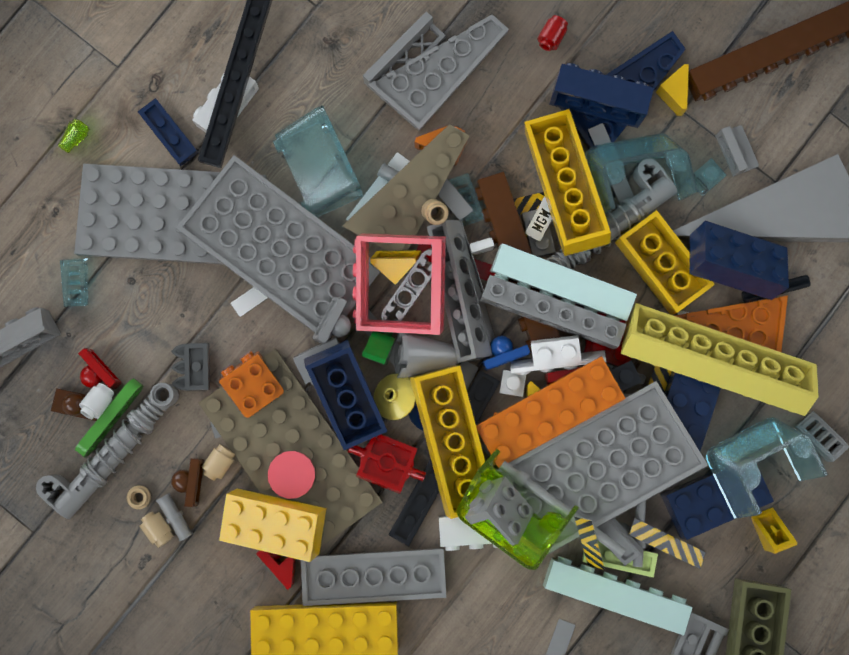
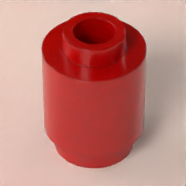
[537,15,568,51]

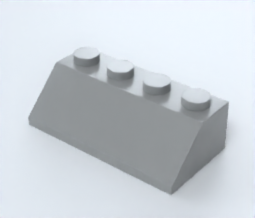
[0,307,61,368]

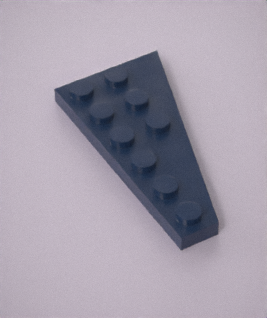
[560,31,685,163]

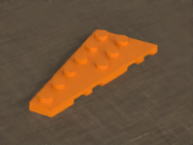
[675,295,788,352]

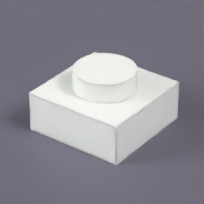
[499,370,526,397]

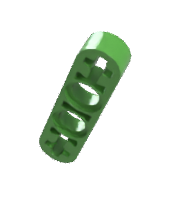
[75,378,144,458]

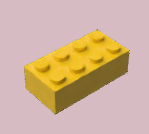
[615,210,715,315]
[219,488,327,562]

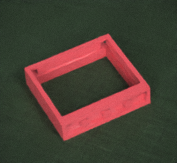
[353,233,446,335]

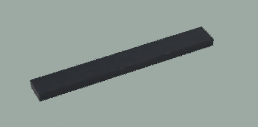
[198,0,273,168]
[388,370,500,547]

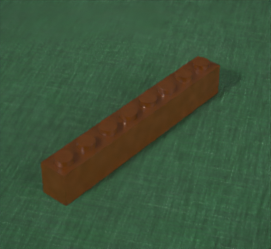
[688,1,849,102]
[474,172,560,354]

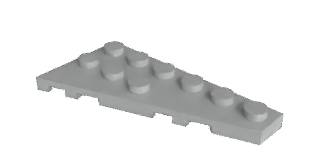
[368,15,509,131]

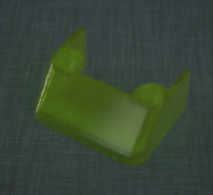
[457,449,579,570]

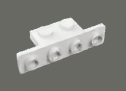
[511,335,606,375]

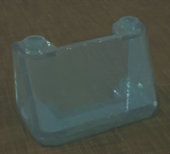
[273,105,363,217]

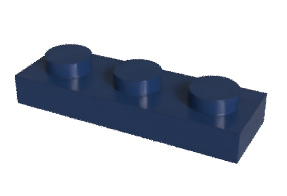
[138,98,199,166]

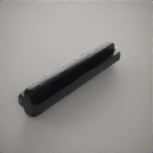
[741,275,811,303]

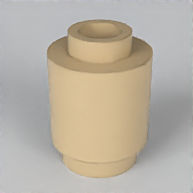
[421,199,448,225]
[202,444,235,481]
[139,511,174,548]

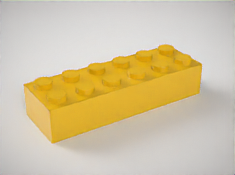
[524,109,611,256]
[410,365,490,519]
[250,601,398,655]

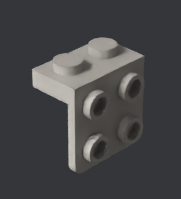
[465,476,533,545]

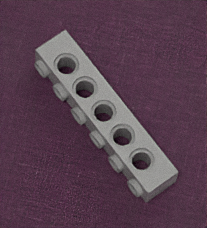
[427,220,493,363]
[480,275,627,349]

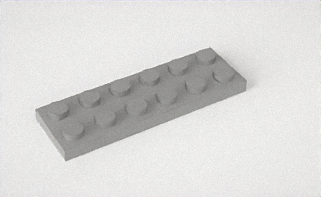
[301,548,446,606]

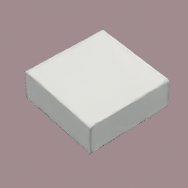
[469,238,494,256]

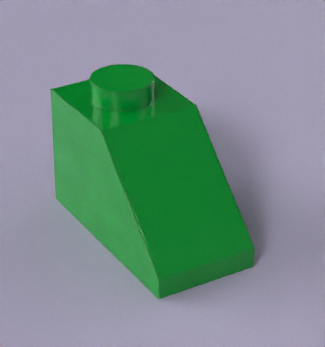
[362,331,396,365]

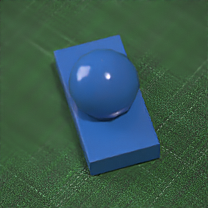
[482,336,530,371]

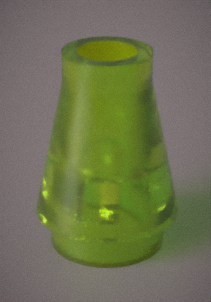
[58,118,90,153]

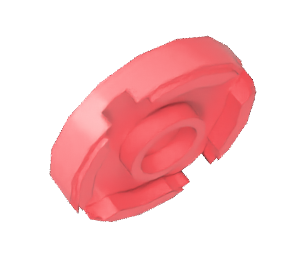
[268,451,315,499]

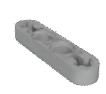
[381,248,432,321]

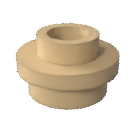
[127,485,151,509]

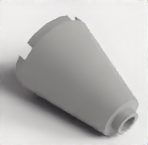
[394,333,459,378]

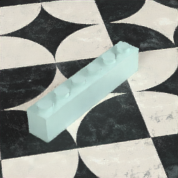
[490,243,637,321]
[543,556,693,635]

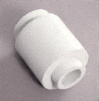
[79,383,114,420]

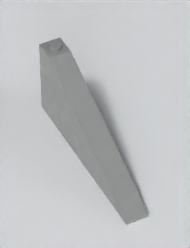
[673,154,849,242]

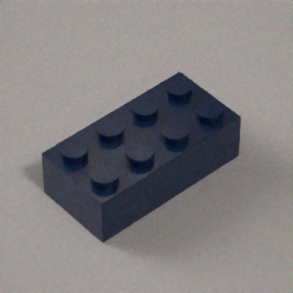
[549,63,654,128]
[690,220,789,300]
[304,340,387,450]
[664,371,721,451]
[660,457,774,540]

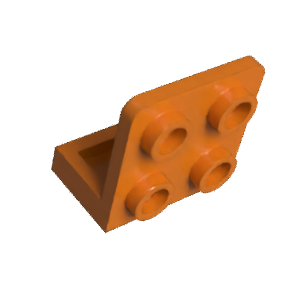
[219,351,284,418]

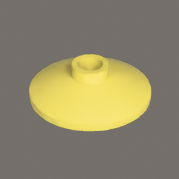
[374,374,416,420]

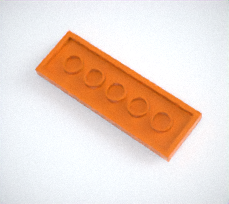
[476,356,626,468]

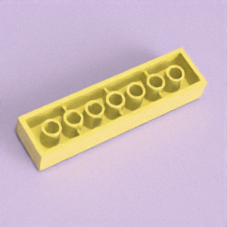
[621,303,819,416]

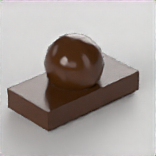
[51,388,97,421]
[171,458,205,507]

